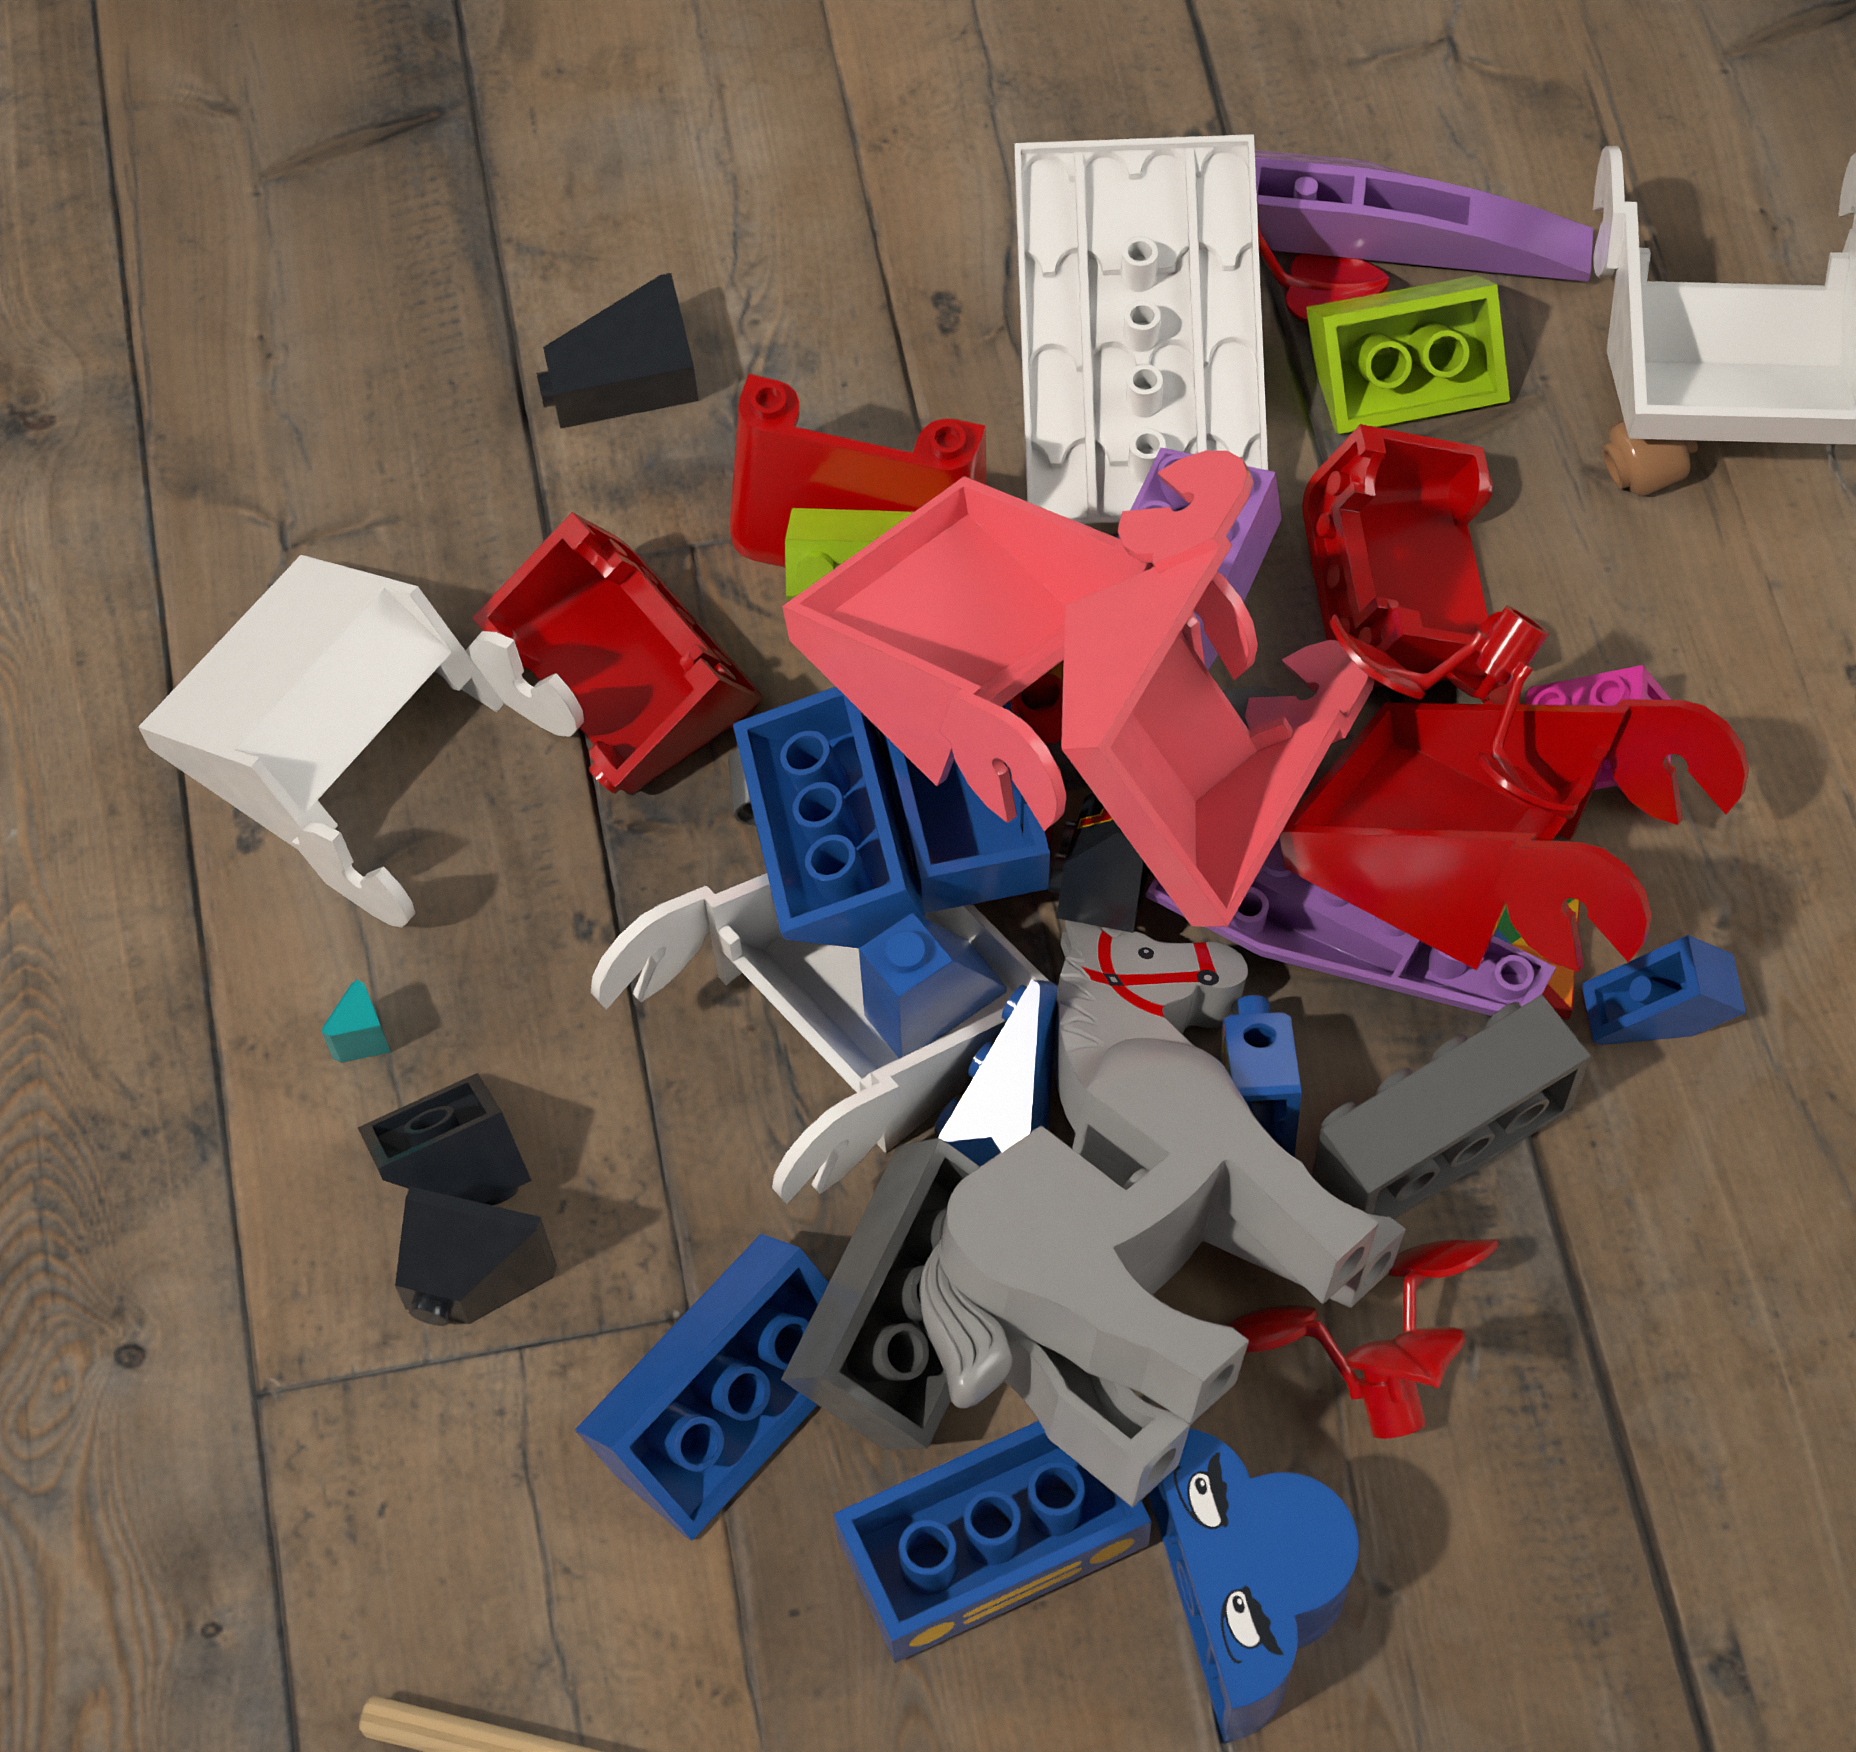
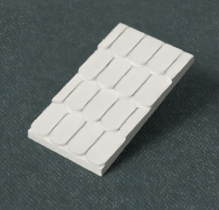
[1014,134,1268,534]

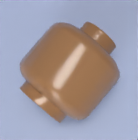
[1602,420,1698,496]

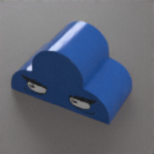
[1148,1429,1359,1744]

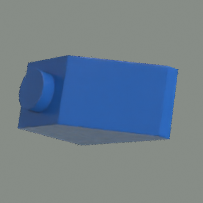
[1582,935,1746,1045]

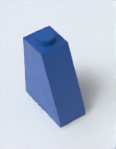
[859,912,1007,1059]

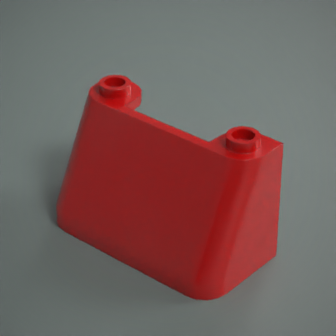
[729,374,987,568]
[1302,424,1501,688]
[472,512,763,794]

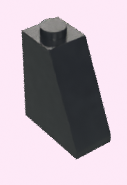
[536,273,699,429]

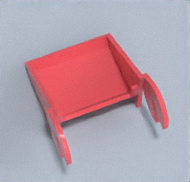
[1062,451,1375,927]
[782,476,1258,831]

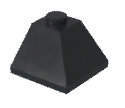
[357,1073,532,1206]
[395,1186,557,1326]

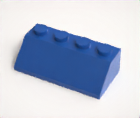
[733,687,926,948]
[575,1233,829,1541]

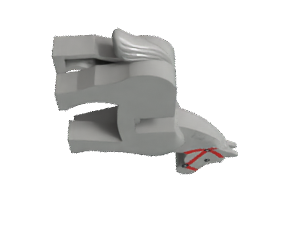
[920,920,1406,1507]

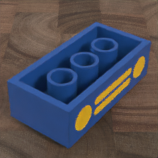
[833,1421,1152,1663]

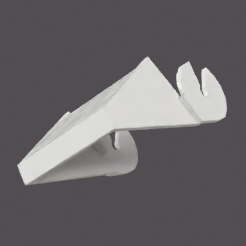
[1593,146,1856,444]
[138,555,584,928]
[591,873,1049,1204]

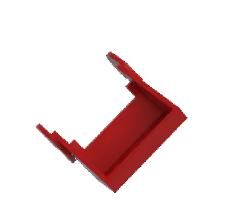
[1279,699,1749,972]

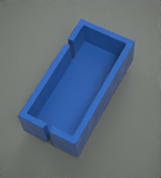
[877,701,1050,913]

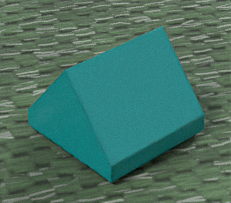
[321,979,391,1063]

